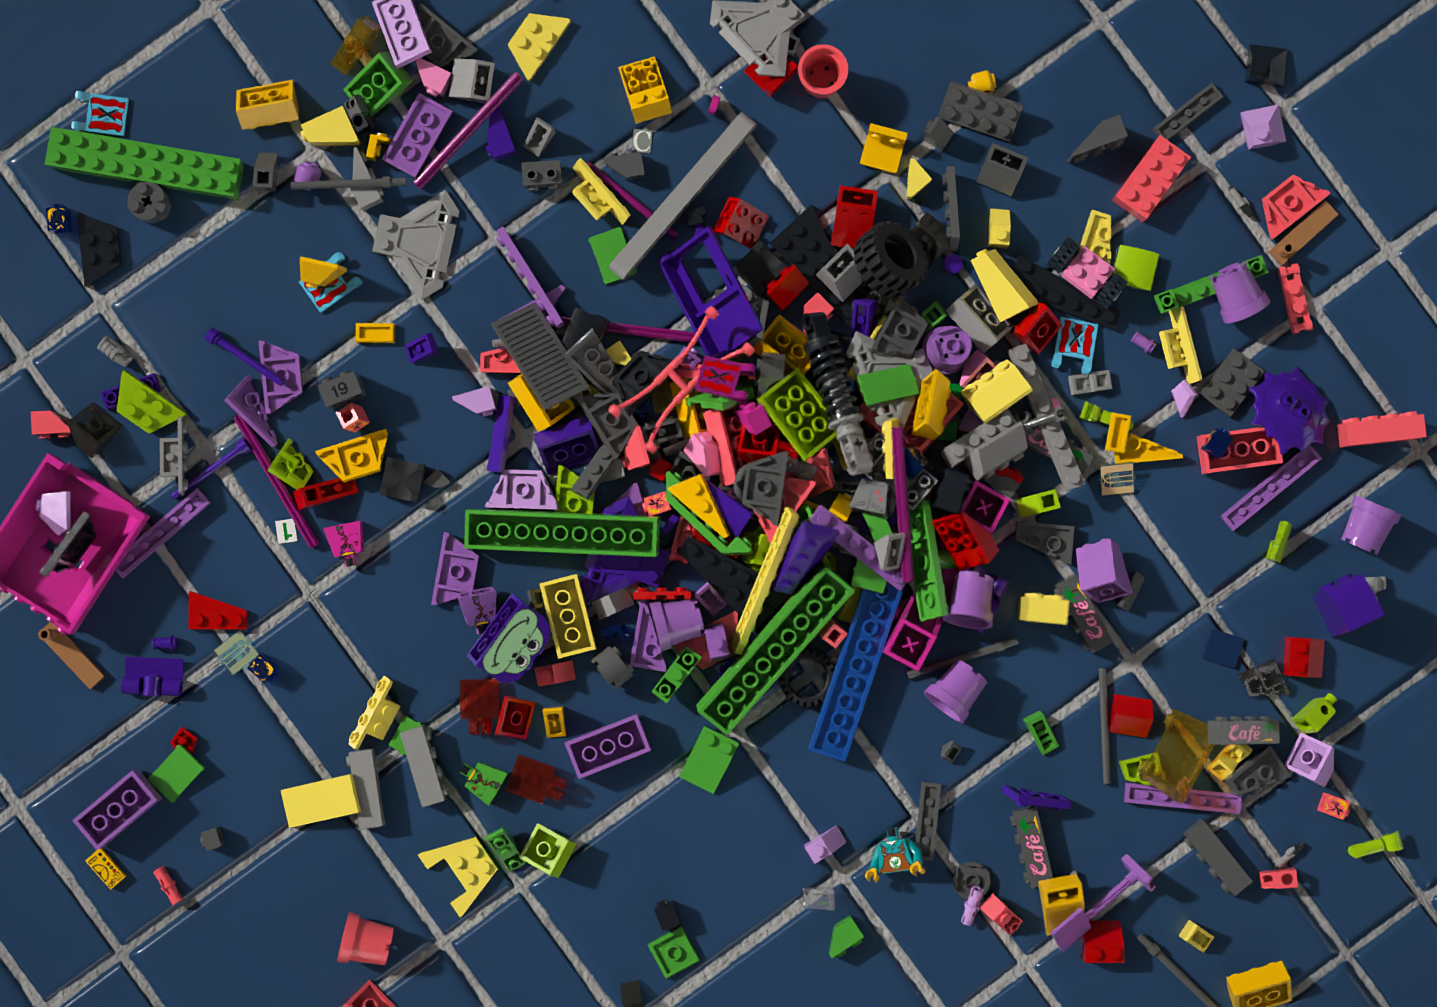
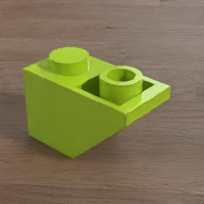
[1015,489,1060,518]

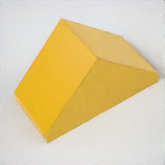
[543,706,566,738]

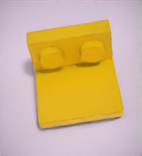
[860,123,908,174]

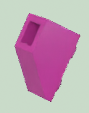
[732,400,772,435]

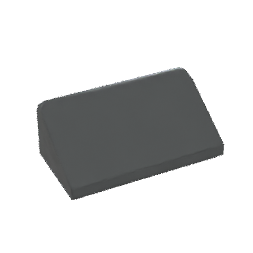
[1116,572,1145,611]

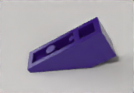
[486,106,516,161]

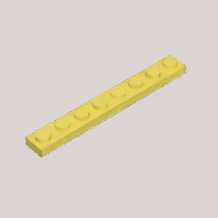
[729,507,799,655]

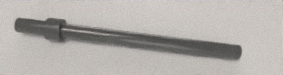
[291,176,407,190]
[907,637,1019,679]
[1137,933,1218,1007]

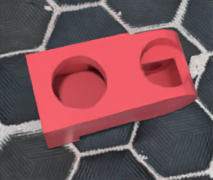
[1259,867,1298,889]

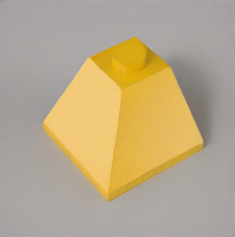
[300,257,347,289]

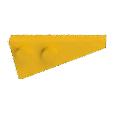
[1114,433,1183,465]
[668,473,730,538]

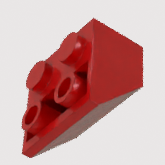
[766,264,809,312]

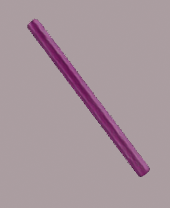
[413,72,523,189]
[546,315,695,342]
[234,415,319,548]
[891,427,914,582]

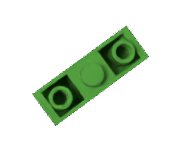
[651,645,702,703]
[485,826,526,872]

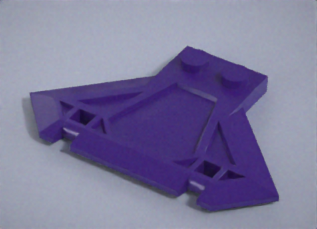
[579,496,671,603]

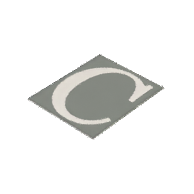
[632,129,653,153]

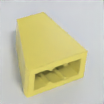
[300,106,361,146]

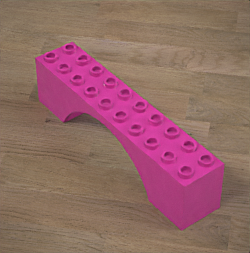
[882,481,1010,671]

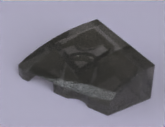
[1238,658,1290,697]

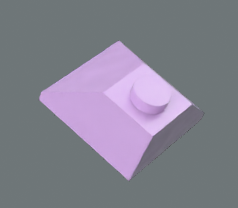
[1240,105,1286,150]
[35,491,70,536]
[1284,733,1334,788]

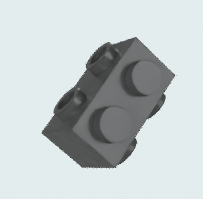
[521,160,562,191]
[641,416,683,448]

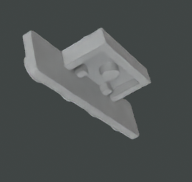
[160,417,188,496]

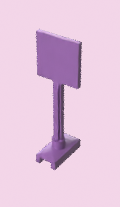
[1051,854,1156,953]

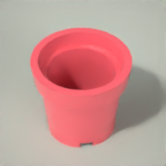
[798,44,848,99]
[337,912,394,965]

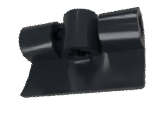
[561,307,610,372]

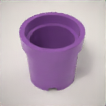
[1210,262,1270,323]
[920,326,972,376]
[1341,495,1402,555]
[942,571,994,629]
[649,598,705,652]
[923,660,987,724]

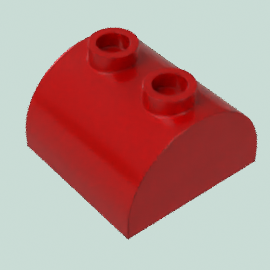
[1013,302,1062,355]
[737,421,781,463]

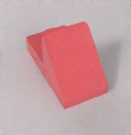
[534,660,576,687]

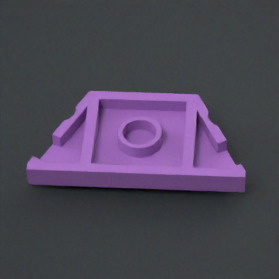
[259,341,303,415]
[431,532,479,605]

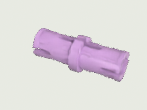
[961,886,984,926]

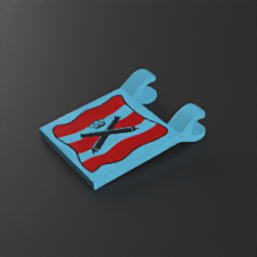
[71,91,129,137]
[299,252,362,313]
[1051,317,1098,374]

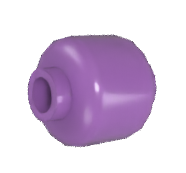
[294,161,322,191]

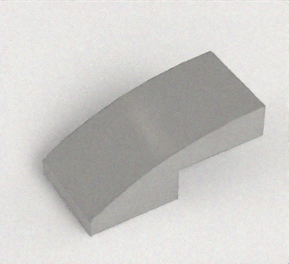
[1068,370,1112,395]

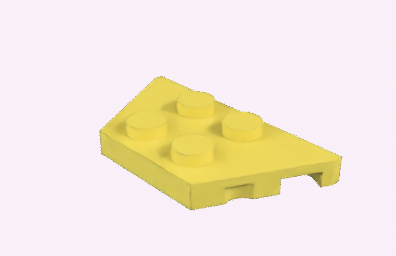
[508,13,571,82]

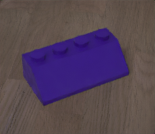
[772,521,839,595]

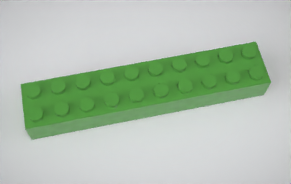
[45,127,245,200]
[464,508,660,557]
[696,561,855,735]

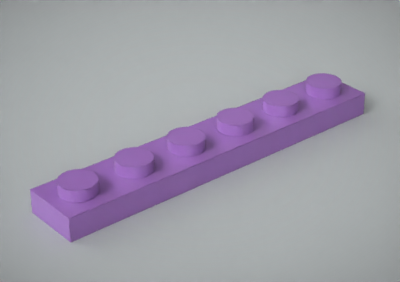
[496,227,564,330]
[1220,445,1322,531]
[115,488,211,578]
[808,505,906,591]
[1124,782,1242,814]

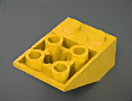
[618,56,672,124]
[1038,874,1084,936]

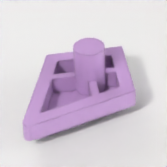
[1171,379,1197,418]

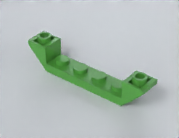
[1154,255,1269,314]
[666,471,754,555]

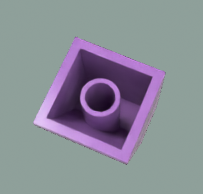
[1076,538,1133,603]

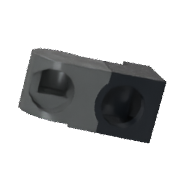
[344,94,379,133]

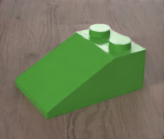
[343,51,414,116]
[679,725,739,794]

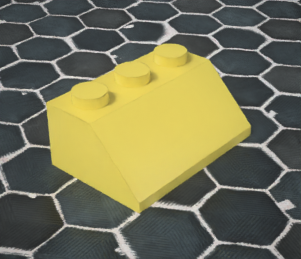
[960,360,1033,424]

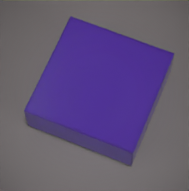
[662,515,679,534]

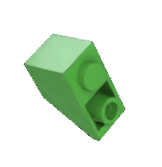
[829,915,864,958]

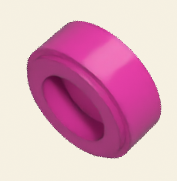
[707,94,720,115]

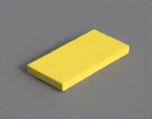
[281,774,361,828]

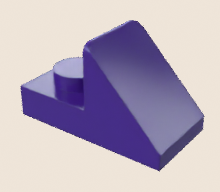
[405,332,438,363]

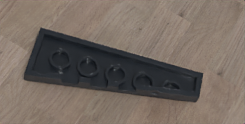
[1013,255,1121,330]

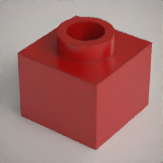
[649,457,673,482]

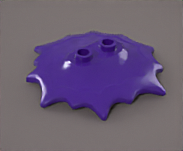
[1249,367,1330,455]

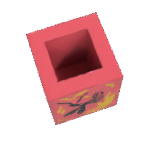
[336,403,370,432]
[642,491,674,516]
[1317,792,1351,820]

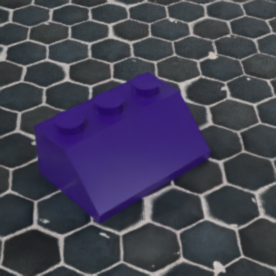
[534,416,600,475]

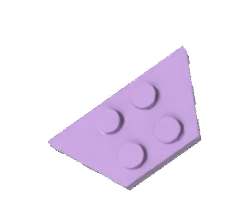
[485,470,559,510]

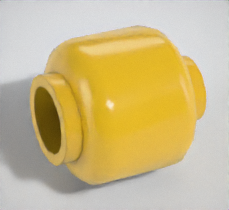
[968,70,997,94]

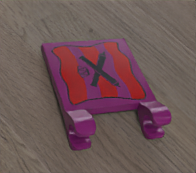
[695,355,755,404]

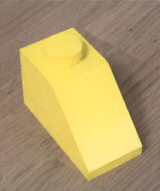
[987,209,1011,248]

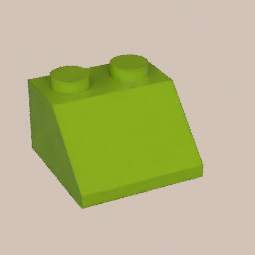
[519,823,576,878]

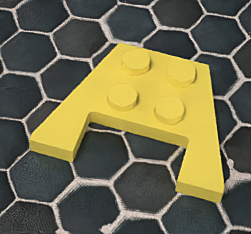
[418,837,498,917]

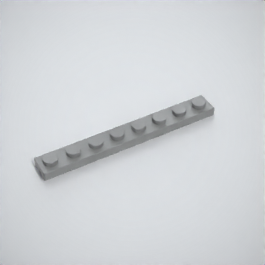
[1007,344,1085,492]

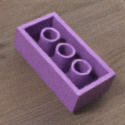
[565,713,651,779]
[72,769,162,850]

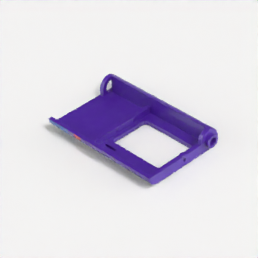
[657,226,764,359]

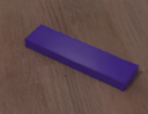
[487,395,516,473]

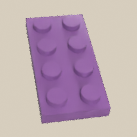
[382,93,453,178]

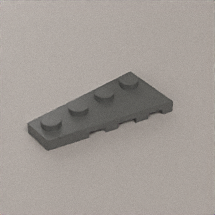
[942,166,960,252]

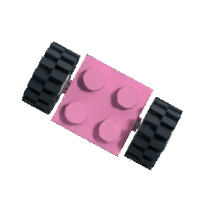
[1047,237,1128,310]

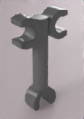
[1015,406,1068,440]

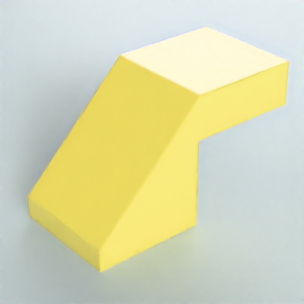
[1207,744,1253,781]

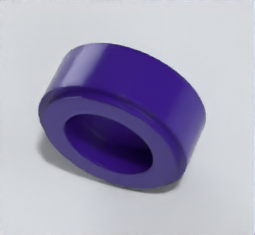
[943,254,963,274]

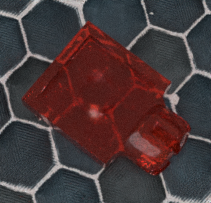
[460,679,499,735]
[506,754,567,804]

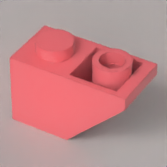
[803,292,834,335]
[31,411,76,439]
[980,894,1023,935]

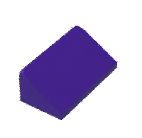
[851,299,877,337]

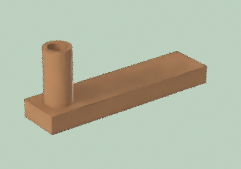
[1268,200,1339,266]
[38,622,106,689]

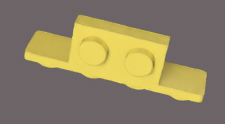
[572,158,630,225]
[1159,306,1202,384]
[349,676,400,750]

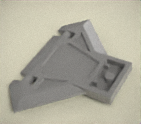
[710,0,805,77]
[372,190,460,301]
[846,331,933,428]

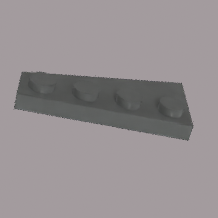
[565,328,619,395]

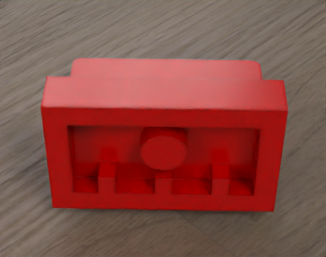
[744,57,798,98]
[713,197,768,249]

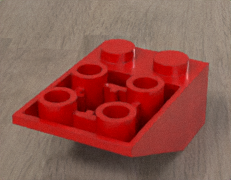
[831,185,878,249]
[932,512,999,570]

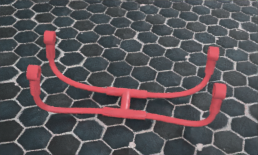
[608,306,755,454]

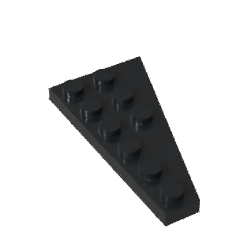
[770,204,855,327]
[679,534,788,634]

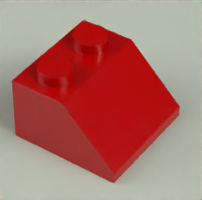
[1283,637,1324,678]
[1081,920,1124,963]

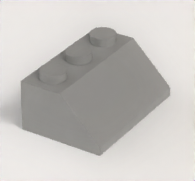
[946,284,1014,353]
[964,421,1028,481]

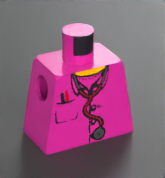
[324,521,364,567]

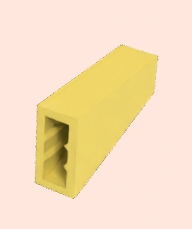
[971,249,1039,322]

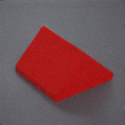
[1109,694,1153,738]
[495,695,536,740]

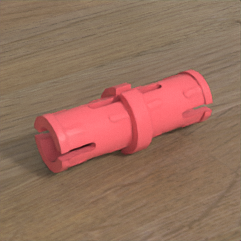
[153,866,184,905]

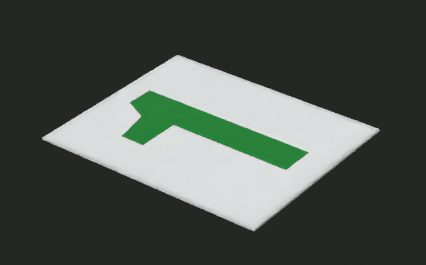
[275,519,297,544]

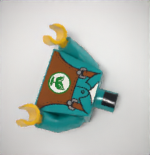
[865,827,925,882]

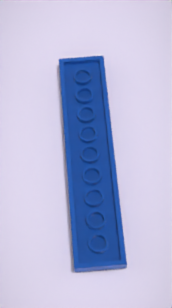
[808,581,905,762]

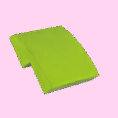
[1112,245,1160,291]

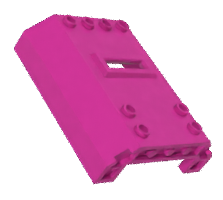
[0,453,150,635]

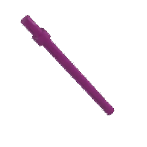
[588,162,678,239]

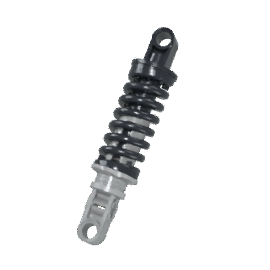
[802,312,873,475]

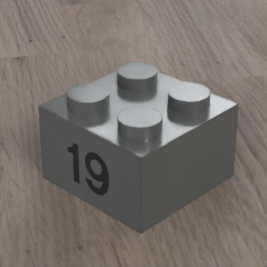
[318,370,368,410]

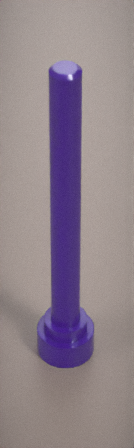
[205,328,285,386]
[171,438,252,499]

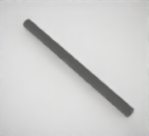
[1098,668,1111,784]

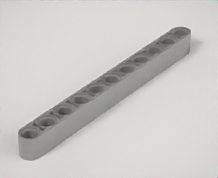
[608,112,757,280]

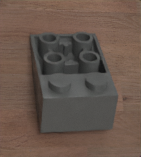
[1067,115,1128,164]

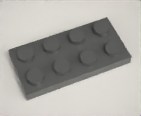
[938,80,1023,142]

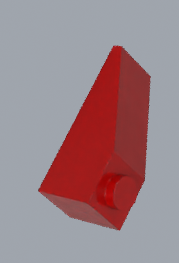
[293,478,359,510]

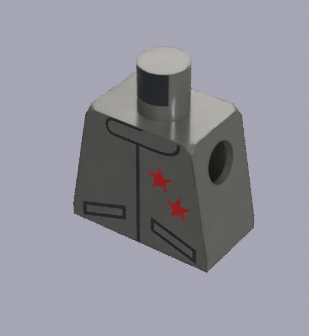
[849,470,892,519]

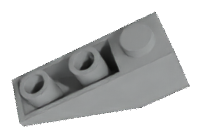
[352,147,384,211]

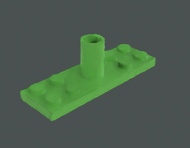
[909,500,957,622]

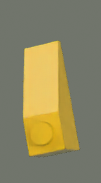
[828,492,853,522]

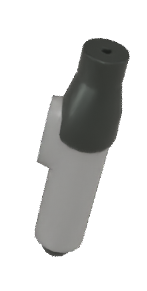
[1228,186,1254,218]
[1274,842,1305,869]

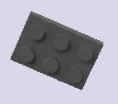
[1198,349,1265,417]

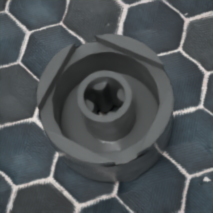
[127,182,171,224]
[591,646,634,690]

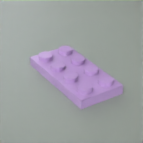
[372,0,432,69]

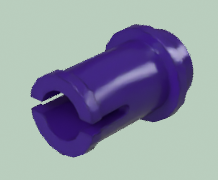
[152,635,178,651]

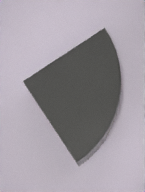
[424,469,451,488]

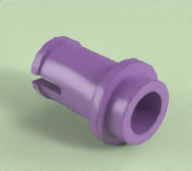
[1131,331,1156,353]

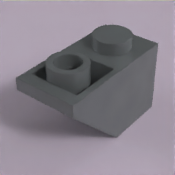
[922,116,954,152]
[603,150,645,181]
[253,152,279,192]

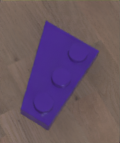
[1002,784,1071,811]

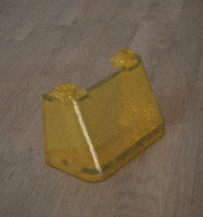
[1137,709,1215,804]

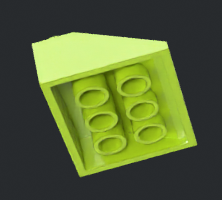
[757,368,838,462]

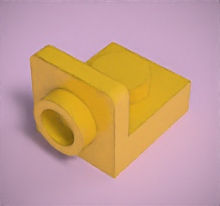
[366,132,391,161]

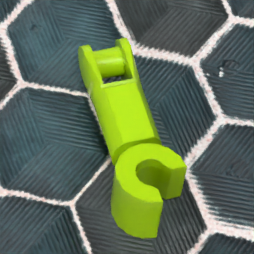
[1080,401,1133,430]
[1348,830,1404,858]

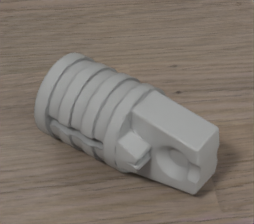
[97,335,133,367]

